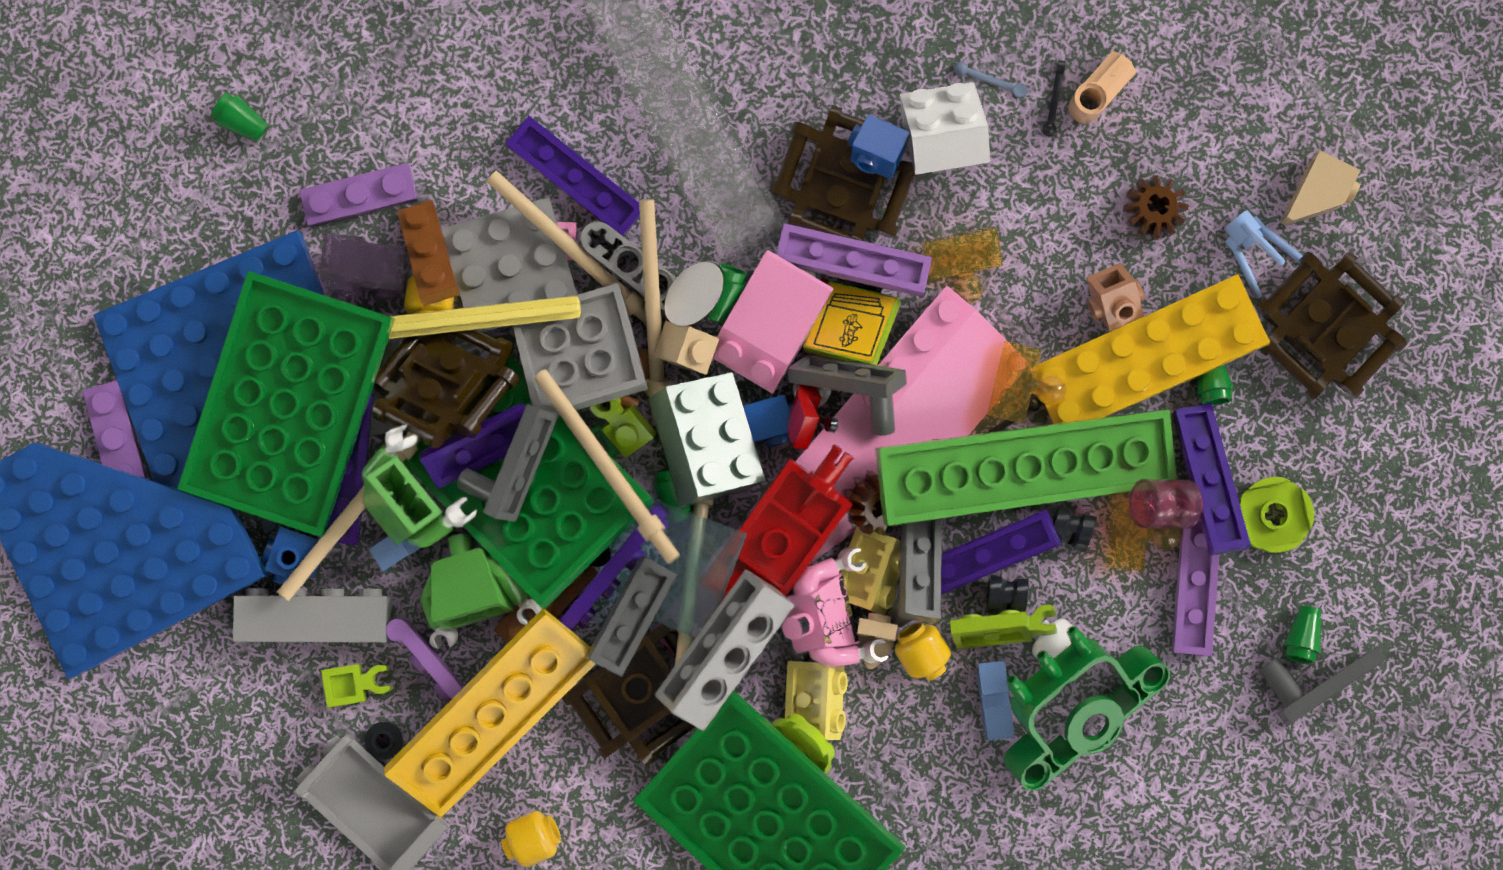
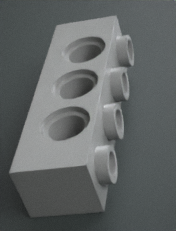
[655,570,795,731]

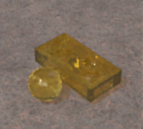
[921,226,1003,304]
[987,340,1067,423]
[1106,493,1181,571]

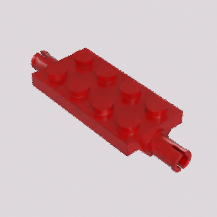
[699,444,854,631]

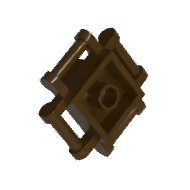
[768,105,918,241]
[1255,250,1408,400]
[372,330,520,449]
[562,617,696,767]

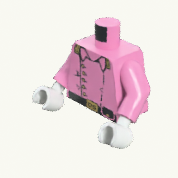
[782,548,889,667]

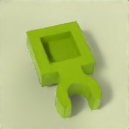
[590,397,656,458]
[321,664,392,708]

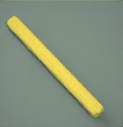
[389,296,581,339]

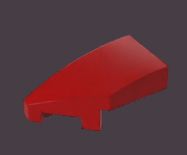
[787,384,822,449]

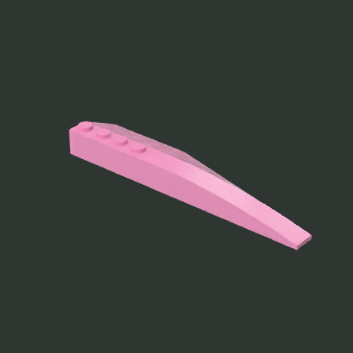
[650,286,1030,653]

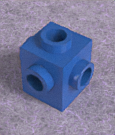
[262,527,319,584]

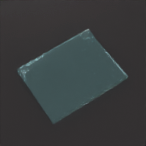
[595,498,747,638]

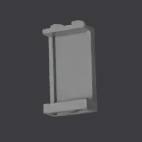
[293,734,451,870]

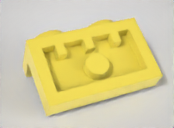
[840,527,900,615]
[785,661,848,740]

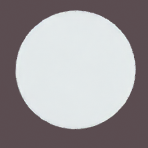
[665,262,723,326]

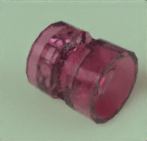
[1129,479,1203,529]

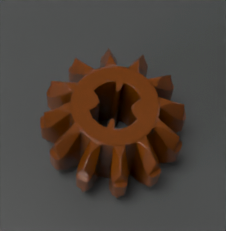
[1123,175,1188,240]
[844,470,898,536]

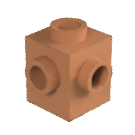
[1086,263,1145,331]

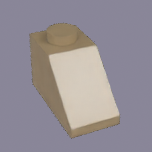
[1280,150,1361,226]

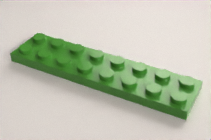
[875,409,1177,526]

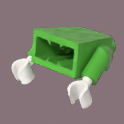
[362,425,476,548]
[420,534,542,649]

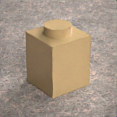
[653,321,719,375]

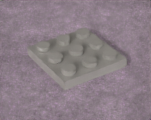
[442,197,578,334]
[513,283,648,415]

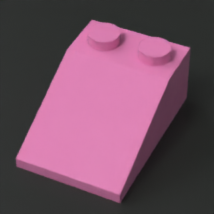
[713,250,834,394]

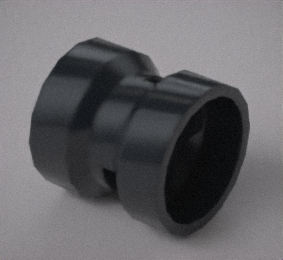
[1053,506,1096,553]
[986,575,1029,614]

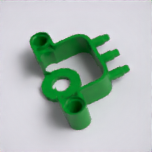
[1004,626,1170,791]

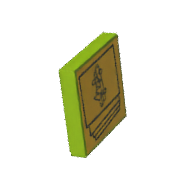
[803,281,901,365]

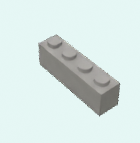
[233,588,392,642]

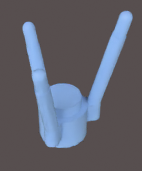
[1224,210,1303,299]

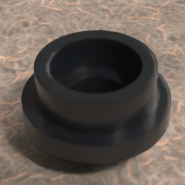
[365,722,403,760]

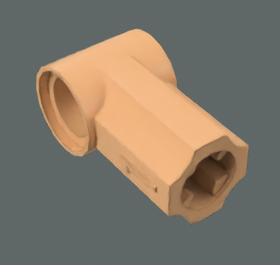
[1068,51,1137,124]

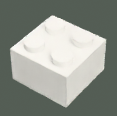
[900,82,990,175]

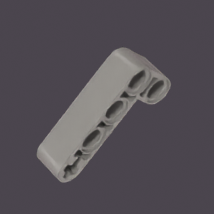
[581,221,719,327]

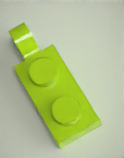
[950,605,1057,649]

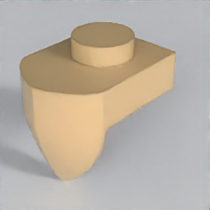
[857,613,898,669]

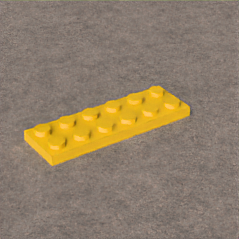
[1029,274,1270,424]
[383,608,596,818]

